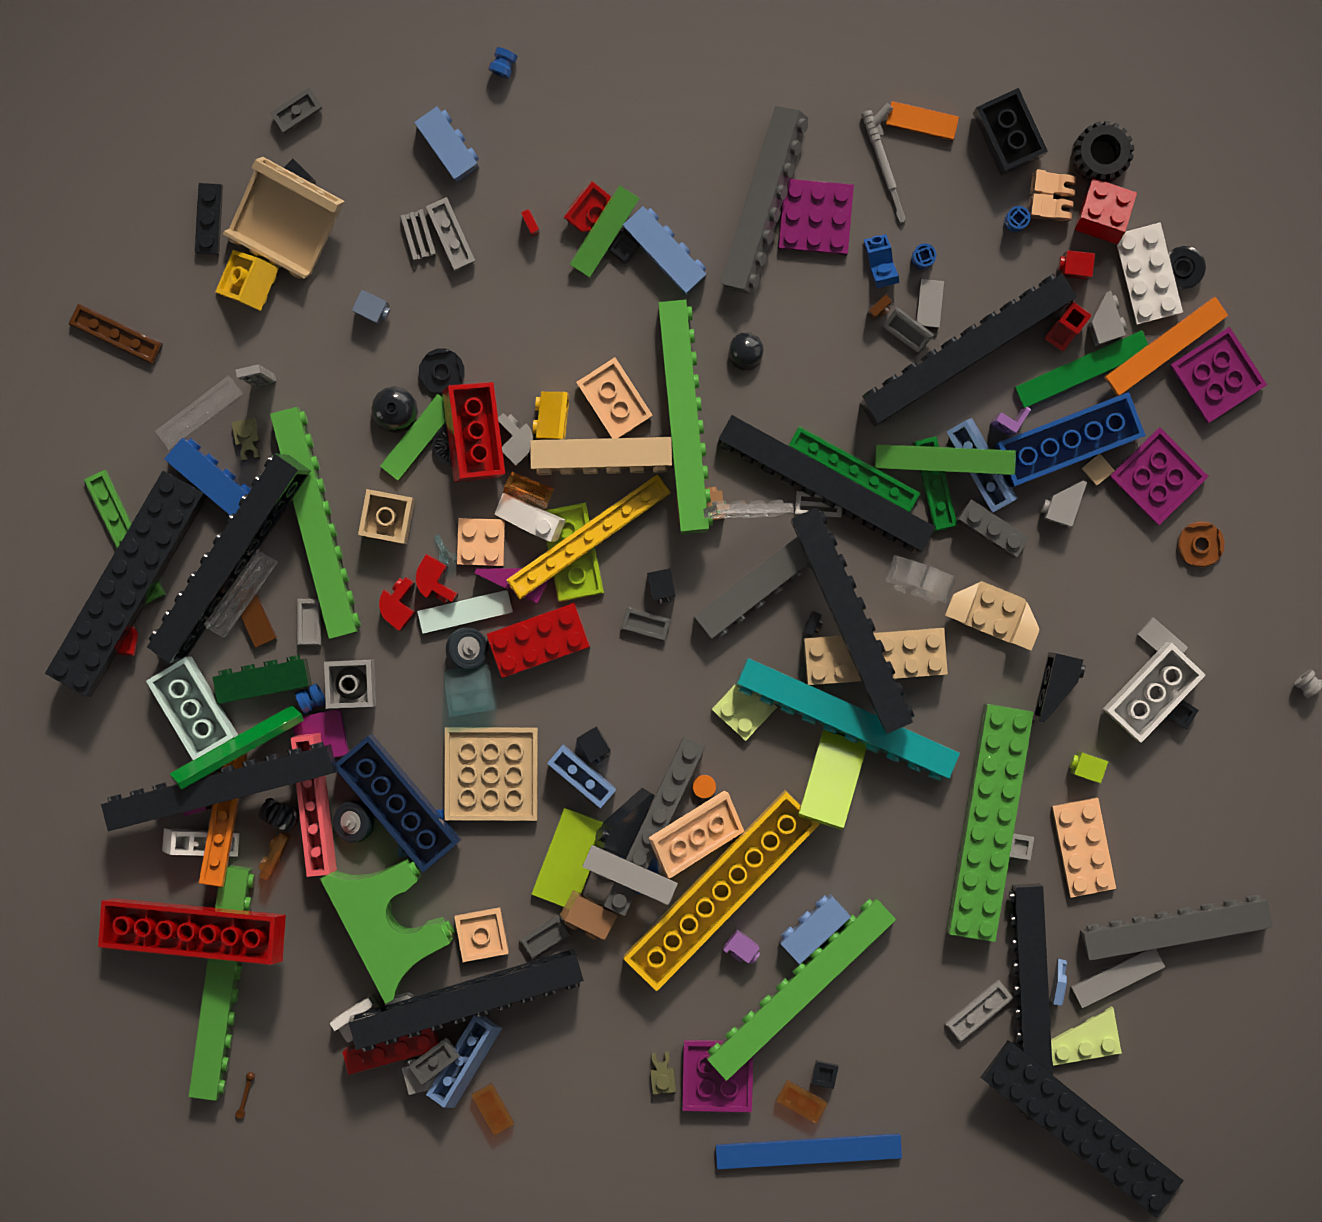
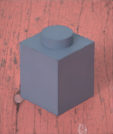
[352,290,390,325]

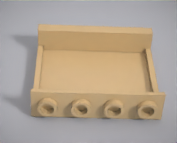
[223,157,345,279]

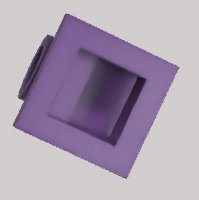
[723,929,760,964]

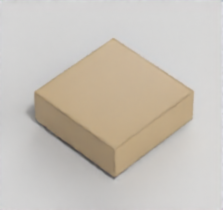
[1081,454,1115,486]

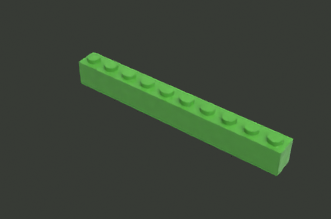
[658,300,713,535]
[270,407,361,639]
[189,865,255,1101]
[707,898,896,1081]

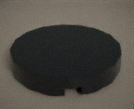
[419,348,465,395]

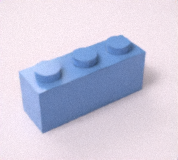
[414,106,479,183]
[547,744,616,808]
[780,894,851,964]

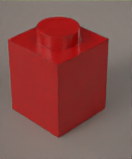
[1058,250,1095,280]

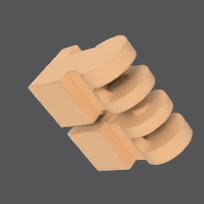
[1028,169,1076,221]

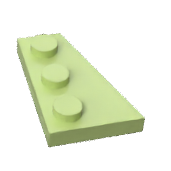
[1051,1006,1122,1066]

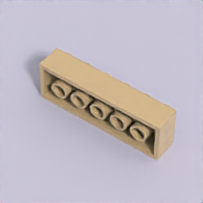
[530,437,672,475]
[803,628,948,685]

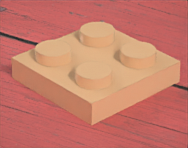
[457,518,505,566]
[454,907,509,962]

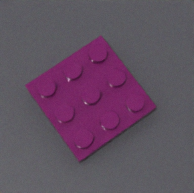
[778,179,854,255]
[1169,327,1267,423]
[1109,427,1209,526]
[683,1040,753,1112]

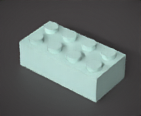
[146,656,238,760]

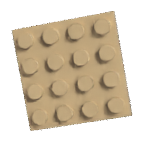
[445,727,538,821]

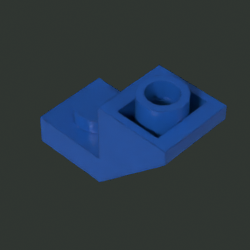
[864,234,900,288]

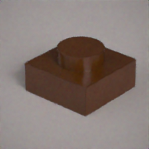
[867,295,892,319]

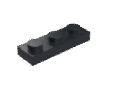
[195,183,223,255]

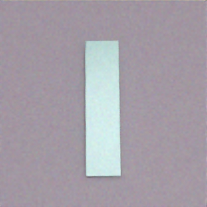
[417,590,513,634]

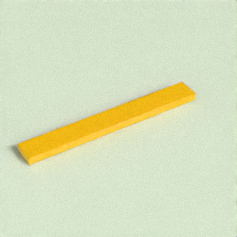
[506,474,671,600]

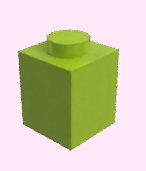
[1069,751,1109,783]

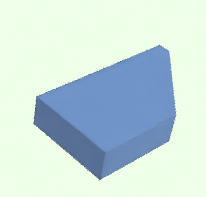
[1050,959,1067,1006]

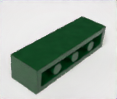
[212,655,312,704]

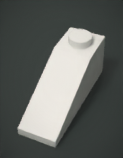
[495,493,566,542]
[162,828,240,856]

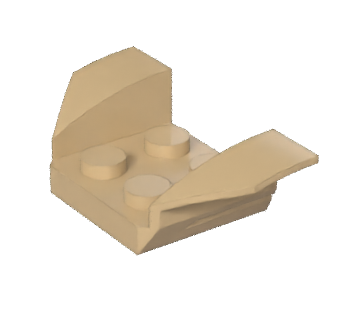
[945,581,1040,651]

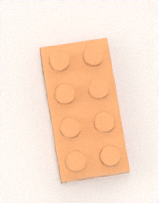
[649,791,744,879]
[1051,797,1116,898]

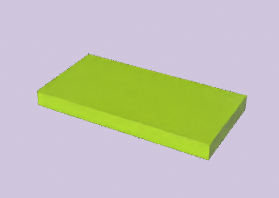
[545,502,604,602]
[798,730,866,830]
[532,808,603,907]

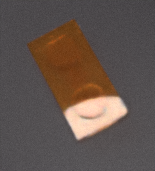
[503,472,554,510]
[258,832,291,880]
[776,1079,828,1124]
[471,1082,515,1135]

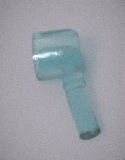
[434,534,457,566]

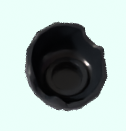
[728,333,764,370]

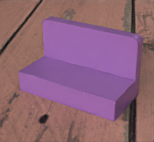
[990,407,1031,436]

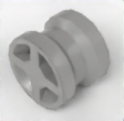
[1294,669,1322,698]

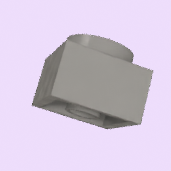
[324,659,376,709]

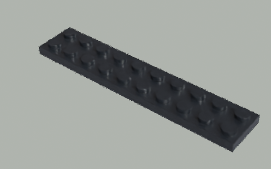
[980,1040,1184,1218]

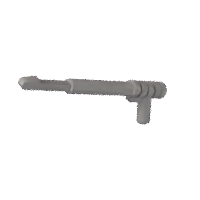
[861,103,906,223]

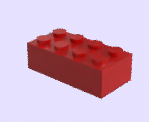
[442,382,505,482]
[486,603,590,678]

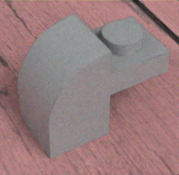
[498,413,534,467]

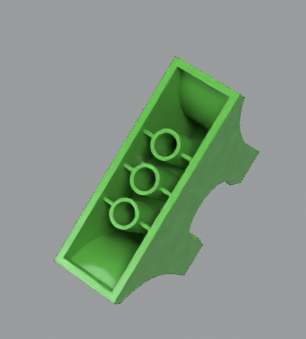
[320,857,455,1004]

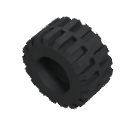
[1071,121,1134,182]

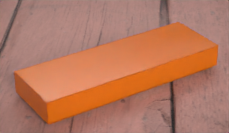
[886,101,959,141]

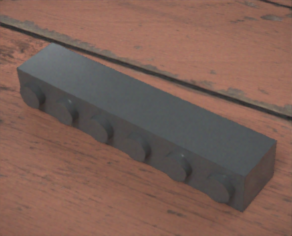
[694,537,810,639]

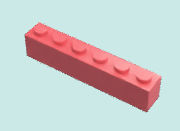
[291,733,337,877]

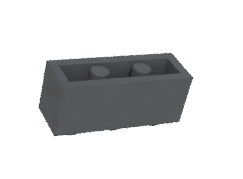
[956,499,1030,558]

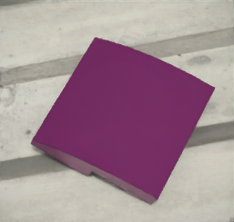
[293,709,349,757]

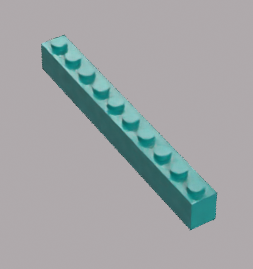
[735,658,960,782]

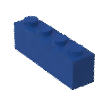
[164,438,251,515]

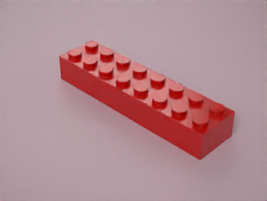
[98,898,286,965]

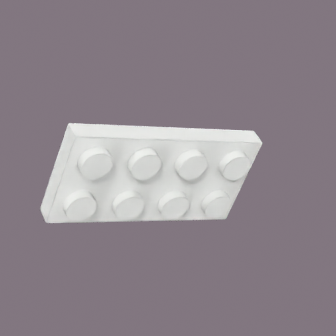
[1117,222,1183,325]

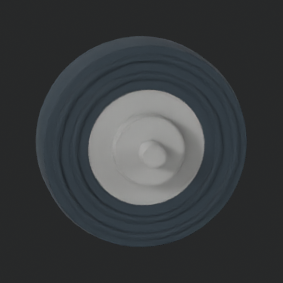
[446,627,488,669]
[333,801,374,843]

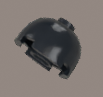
[371,386,418,433]

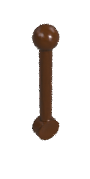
[235,1072,255,1119]

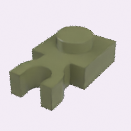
[231,418,260,461]
[651,1051,676,1094]

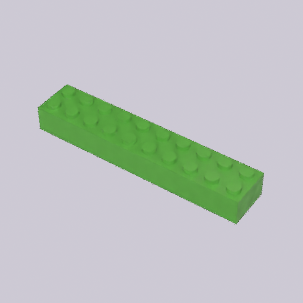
[946,703,1034,942]

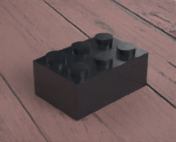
[973,88,1048,176]

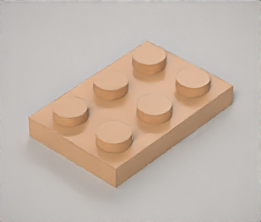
[576,357,653,438]

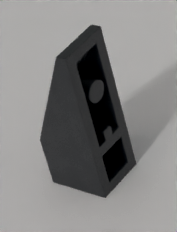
[594,788,655,858]

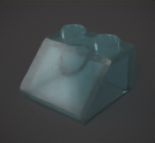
[444,663,497,717]

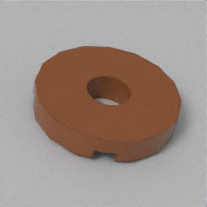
[1177,521,1225,567]

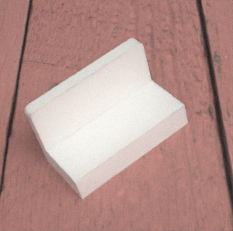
[330,994,380,1042]

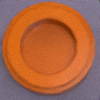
[693,775,716,798]

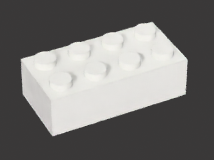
[1103,642,1205,743]

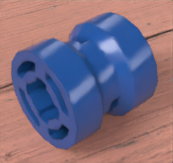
[488,47,518,79]
[1004,206,1031,233]
[911,243,937,270]
[295,683,326,714]

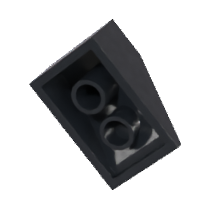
[1033,652,1085,723]

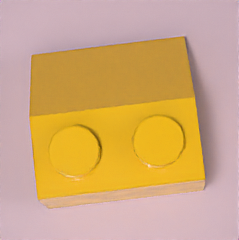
[215,250,279,311]
[532,391,570,440]

